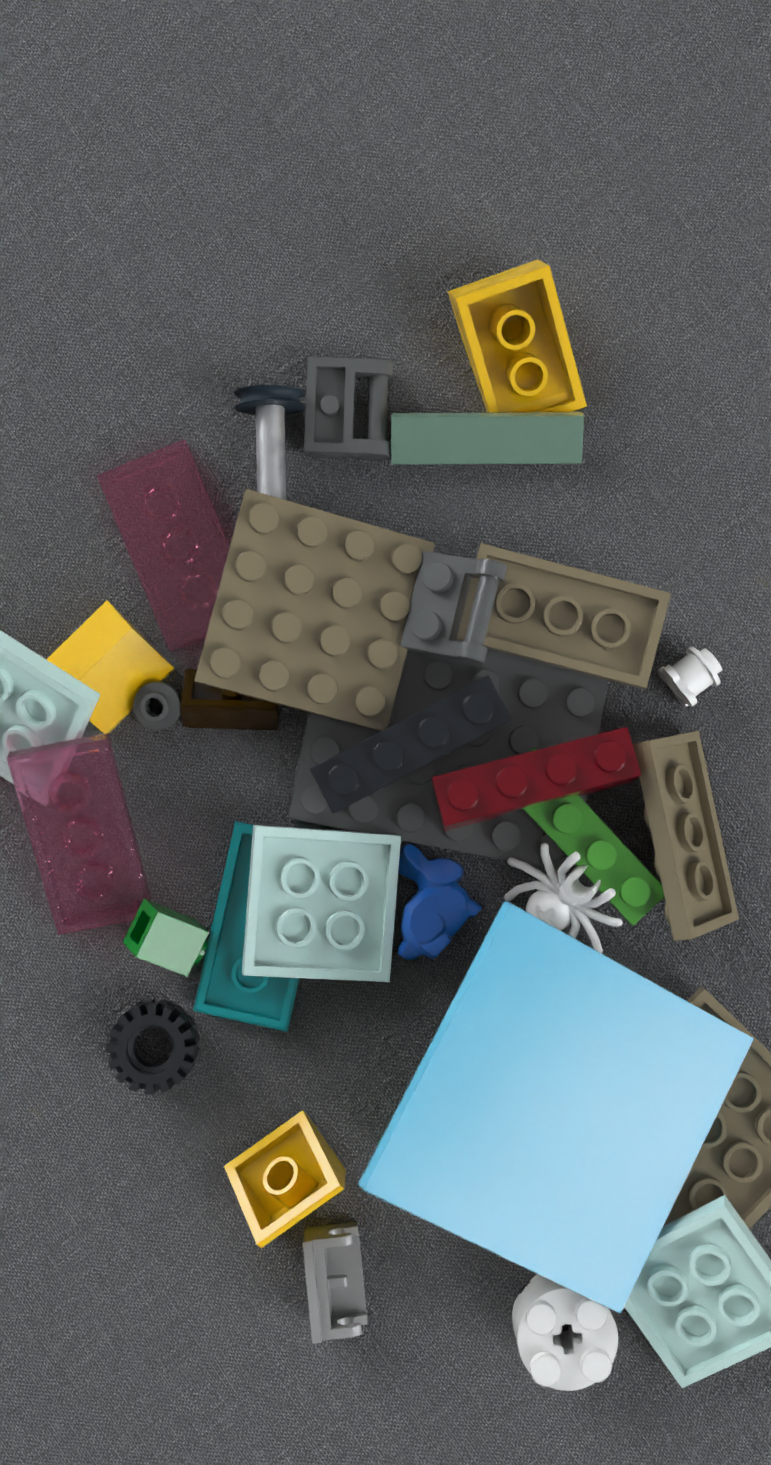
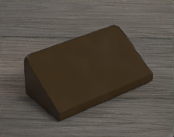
[180,669,280,730]

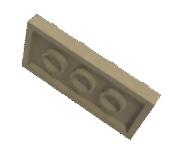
[456,543,671,690]
[633,731,739,941]

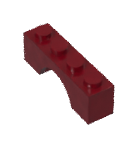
[432,727,641,831]

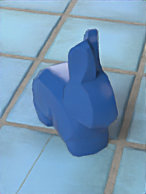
[398,843,483,961]

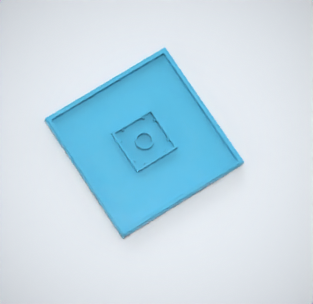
[358,901,754,1314]

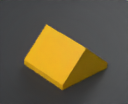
[46,600,175,735]
[224,1110,346,1248]

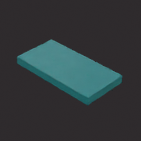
[193,821,300,1032]

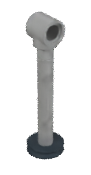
[234,385,306,500]

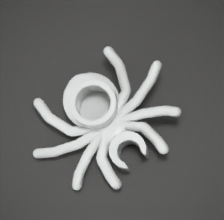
[504,843,622,954]

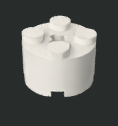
[512,1274,618,1391]

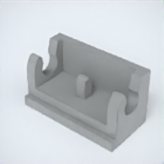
[302,1222,368,1344]

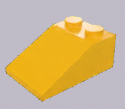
[447,260,587,413]

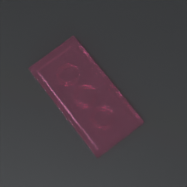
[97,439,230,652]
[7,733,153,935]

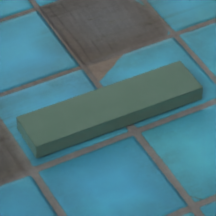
[391,412,584,465]

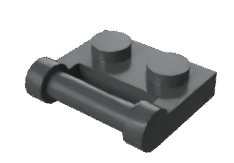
[304,356,394,460]
[400,551,508,664]

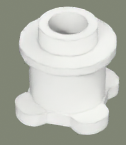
[657,646,722,708]

